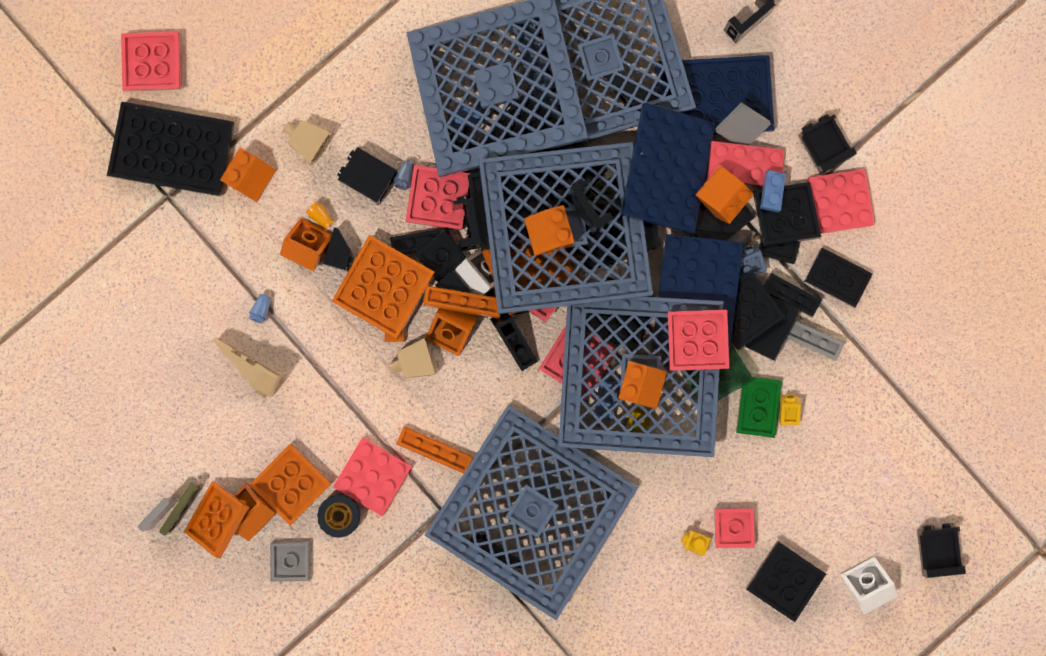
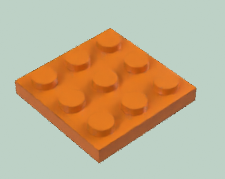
[250,443,332,526]
[184,481,249,559]

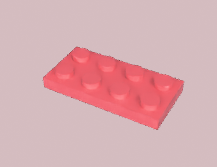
[706,141,784,187]

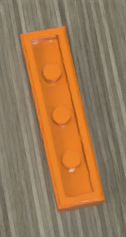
[423,286,500,319]
[396,427,474,474]

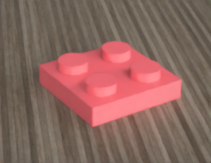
[714,508,755,548]

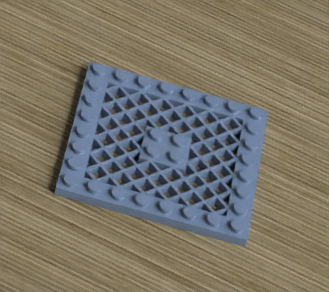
[406,0,589,177]
[513,0,696,142]
[479,142,653,314]
[558,297,723,457]
[424,405,638,620]

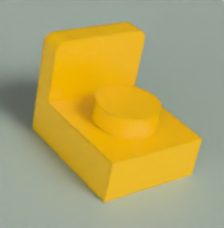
[779,394,801,425]
[623,407,650,433]
[681,529,711,556]

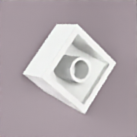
[454,250,494,295]
[841,557,898,615]

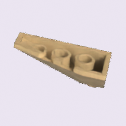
[213,337,284,398]

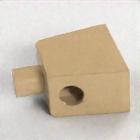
[283,120,332,165]
[388,339,436,378]

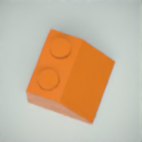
[220,147,276,202]
[696,166,754,224]
[524,205,574,256]
[280,218,332,272]
[425,308,478,356]
[618,361,667,409]
[234,483,275,541]

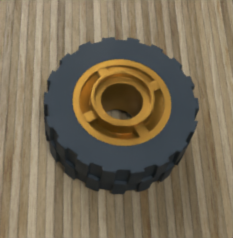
[317,495,361,538]

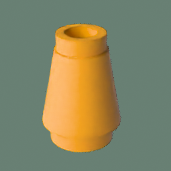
[306,201,334,229]

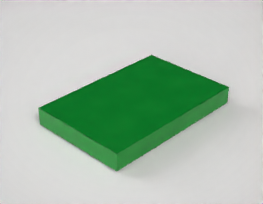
[736,376,782,438]

